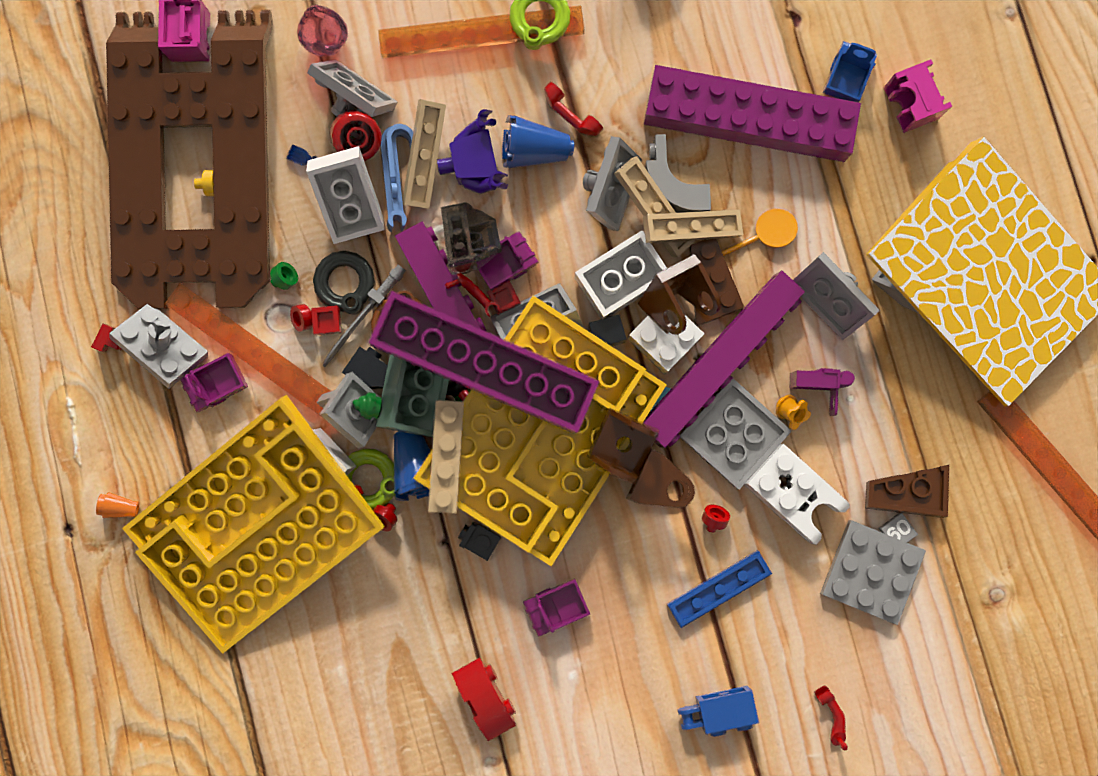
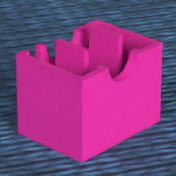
[158,0,210,62]
[883,59,952,133]

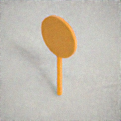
[721,209,798,256]

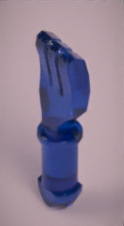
[285,144,318,165]

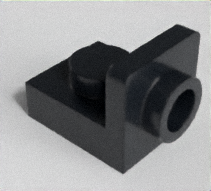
[458,522,501,561]

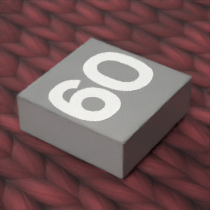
[879,513,918,542]

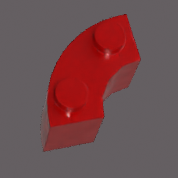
[452,657,517,741]

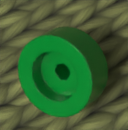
[270,262,298,290]

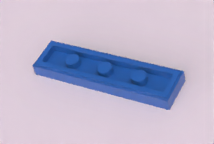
[667,550,772,628]

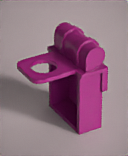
[472,231,539,291]
[180,353,248,412]
[789,368,855,416]
[523,578,590,637]

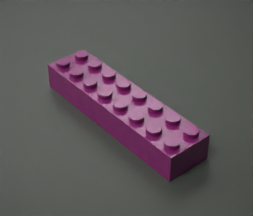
[643,65,861,162]
[368,291,599,433]

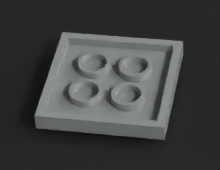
[680,379,792,490]
[820,520,926,625]

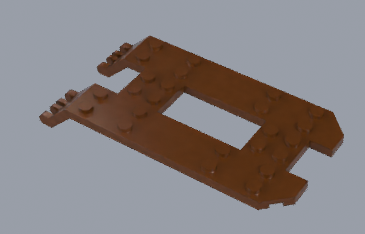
[106,10,272,309]

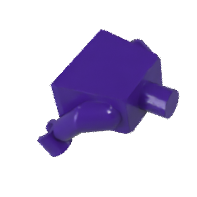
[437,109,508,194]

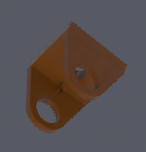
[638,254,721,335]
[587,407,660,483]
[626,449,695,508]

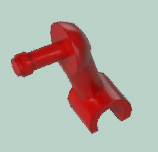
[445,273,501,318]
[814,685,848,751]

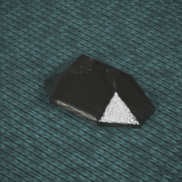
[441,202,502,275]

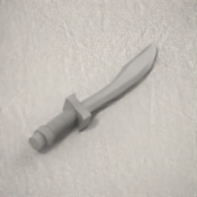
[323,264,406,367]

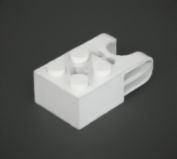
[744,444,850,545]

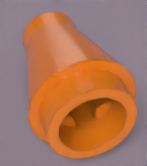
[96,492,140,518]

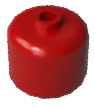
[330,110,382,161]

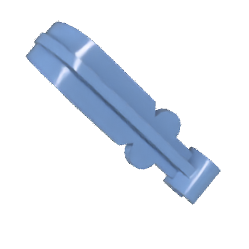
[380,124,413,232]

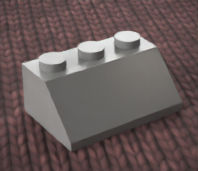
[490,283,584,339]

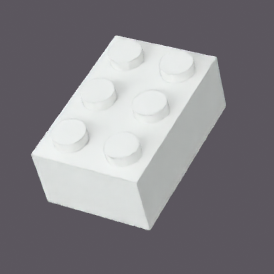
[306,146,384,244]
[575,231,667,319]

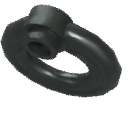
[313,250,375,315]

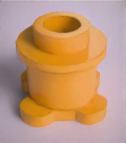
[775,395,811,430]

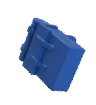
[823,41,877,103]

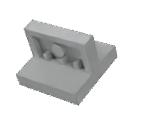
[316,372,379,448]

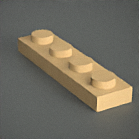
[402,99,446,209]
[614,156,695,258]
[643,210,744,243]
[428,400,464,513]

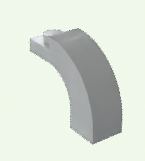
[644,134,711,213]

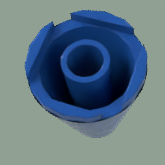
[502,115,574,168]
[394,432,431,501]

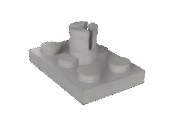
[307,60,398,117]
[583,136,642,231]
[793,252,879,340]
[109,304,208,389]

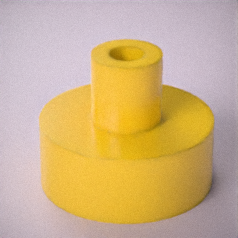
[194,170,214,197]

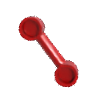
[544,82,603,136]

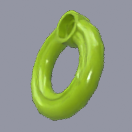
[509,0,571,50]
[347,449,394,510]

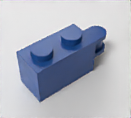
[678,686,759,736]

